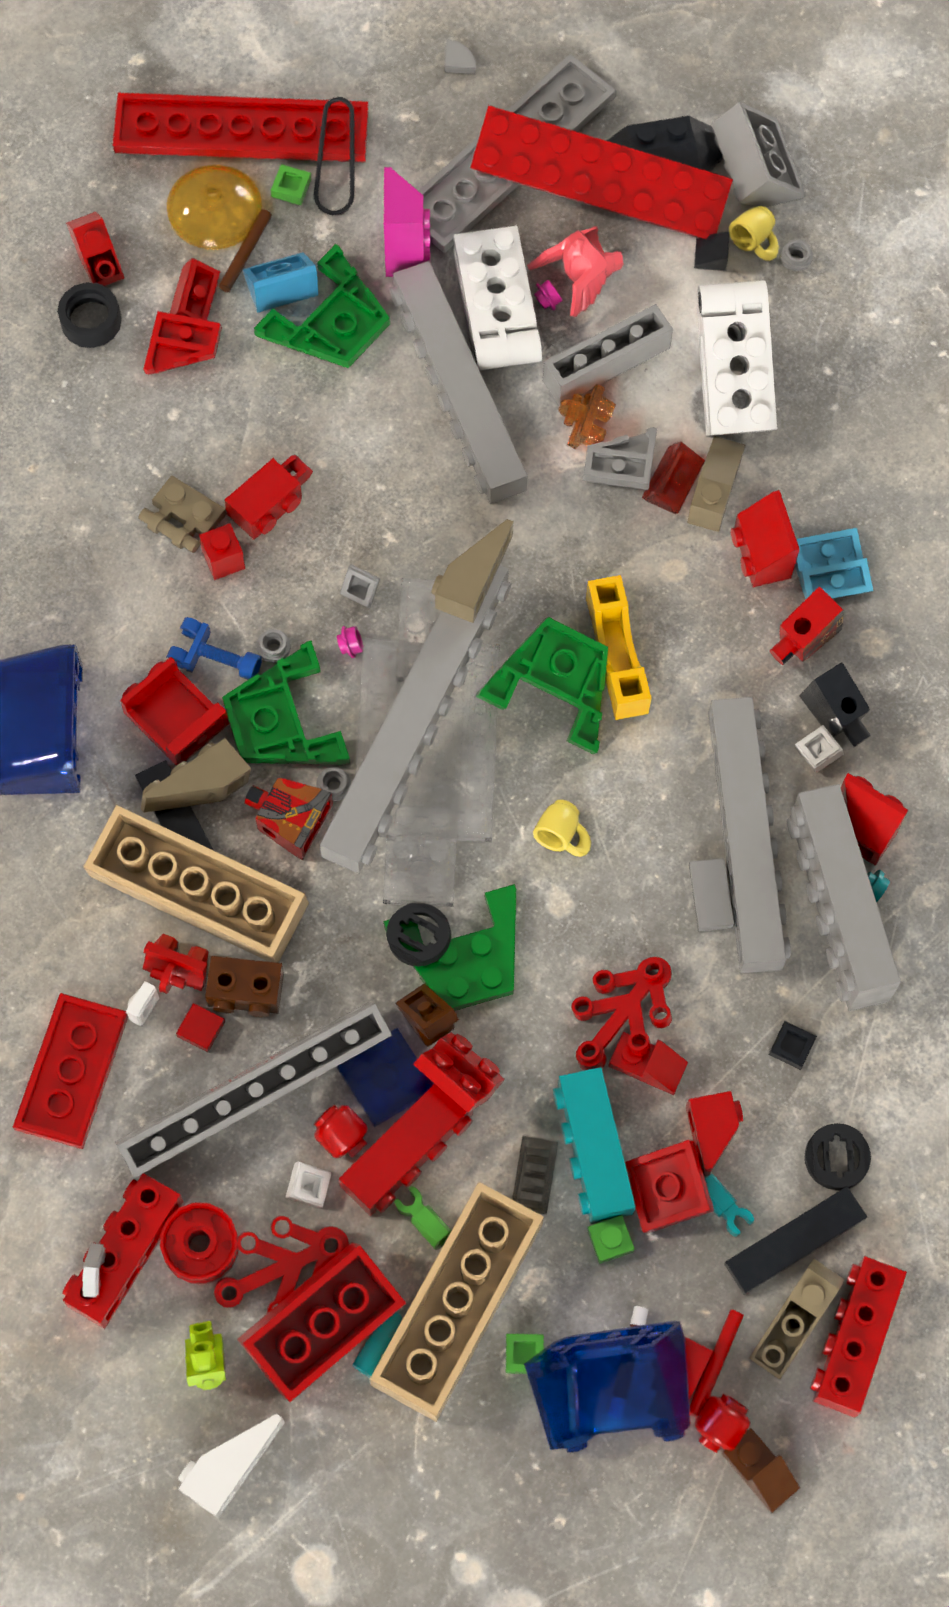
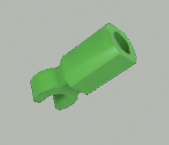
[394,1186,452,1250]

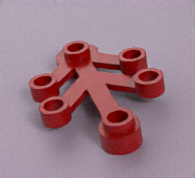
[571,957,672,1071]
[214,1216,349,1313]

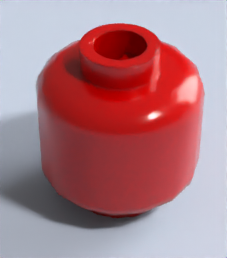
[314,1104,368,1159]
[694,1393,751,1453]

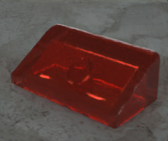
[642,442,705,514]

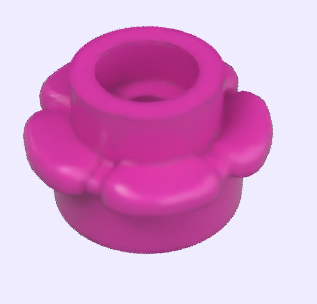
[534,280,562,310]
[337,626,364,658]

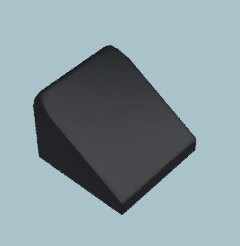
[694,232,730,271]

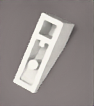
[178,1414,285,1519]

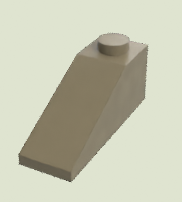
[687,436,745,532]
[431,519,514,623]

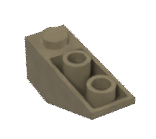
[141,738,251,813]
[749,1258,845,1379]

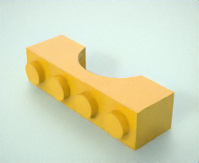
[586,575,651,720]

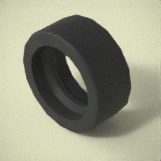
[57,282,122,348]

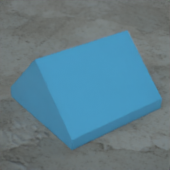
[242,252,319,313]

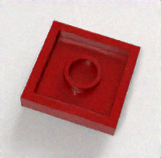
[625,1140,714,1234]

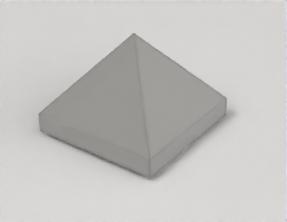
[340,564,380,608]

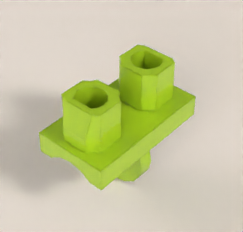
[185,1321,226,1390]

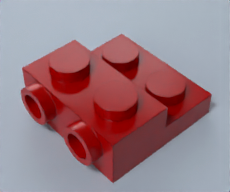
[413,1032,505,1113]

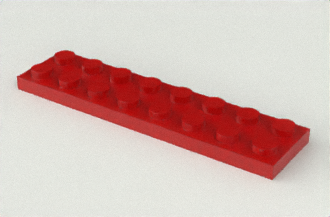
[113,92,369,162]
[470,105,733,239]

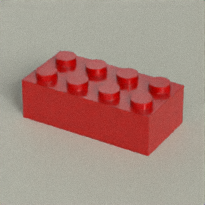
[237,1242,406,1402]

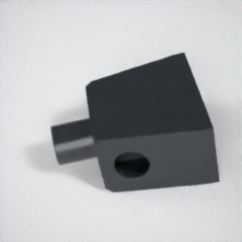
[799,662,871,747]

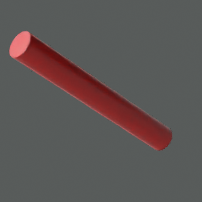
[687,1309,744,1417]

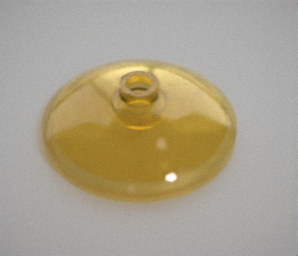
[167,164,262,250]

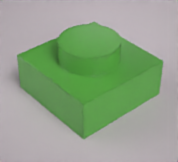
[271,164,311,205]
[587,1215,635,1264]
[506,1334,544,1374]

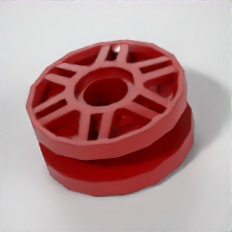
[160,1203,239,1284]

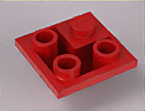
[841,773,908,866]

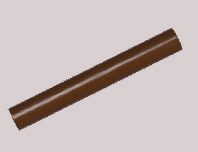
[219,209,272,293]

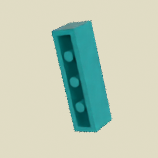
[553,1067,636,1224]

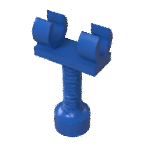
[166,617,262,680]

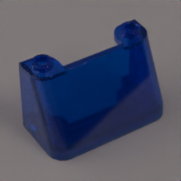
[0,644,83,795]
[524,1321,691,1453]

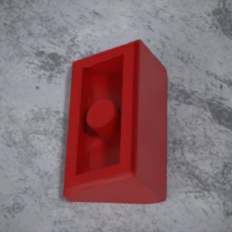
[170,258,221,320]

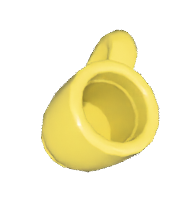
[729,206,779,261]
[533,800,591,857]

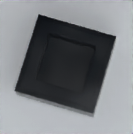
[768,1021,817,1070]

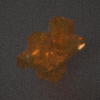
[558,384,616,449]

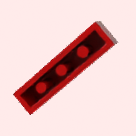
[339,1084,473,1217]

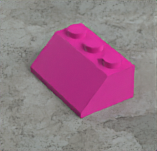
[384,167,430,277]

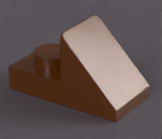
[395,984,459,1047]
[721,1428,800,1513]

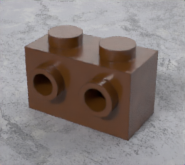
[205,956,284,1017]

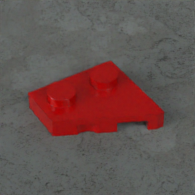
[143,311,222,375]

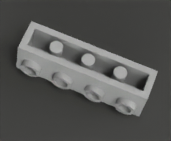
[542,304,673,406]

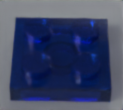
[336,1028,434,1128]

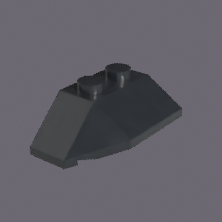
[606,115,723,172]

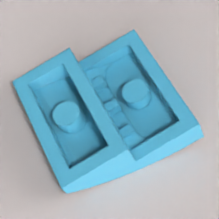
[795,528,873,599]

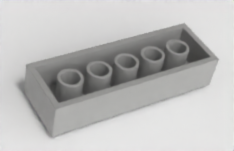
[787,784,901,1011]

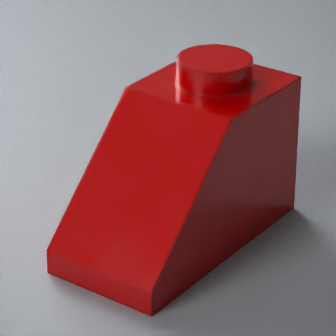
[685,1091,743,1177]

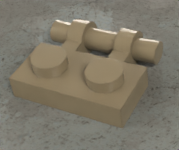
[138,475,226,553]

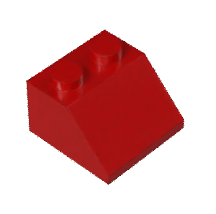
[731,490,800,587]

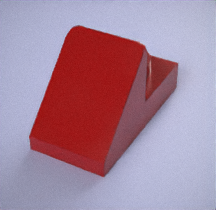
[608,1032,688,1096]

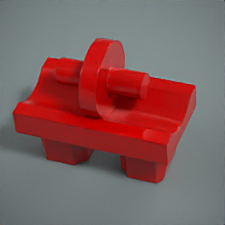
[143,934,209,994]

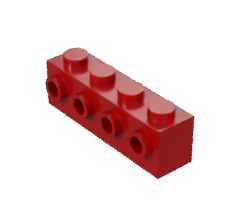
[63,1173,184,1329]
[810,1256,907,1418]

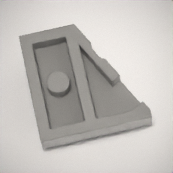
[583,427,657,490]

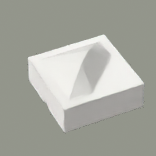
[795,725,844,773]
[126,981,159,1027]
[285,1162,332,1208]

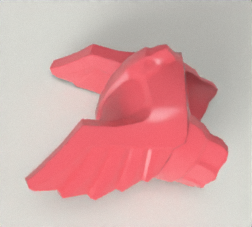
[527,226,624,317]

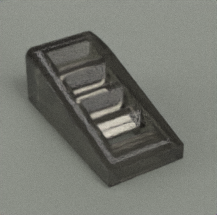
[512,1135,559,1215]

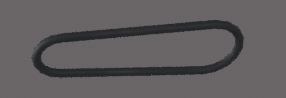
[314,97,355,215]

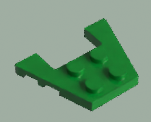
[254,244,390,368]
[475,617,608,754]
[222,641,350,765]
[383,884,516,1011]

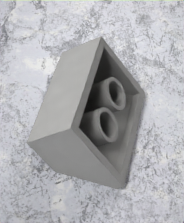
[711,102,806,207]

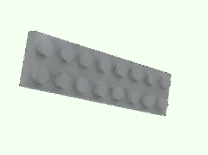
[418,54,616,253]

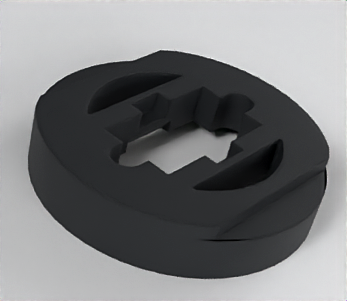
[386,903,451,966]
[805,1123,871,1190]

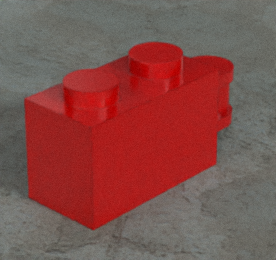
[224,455,313,540]

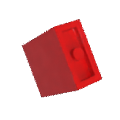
[120,657,229,766]

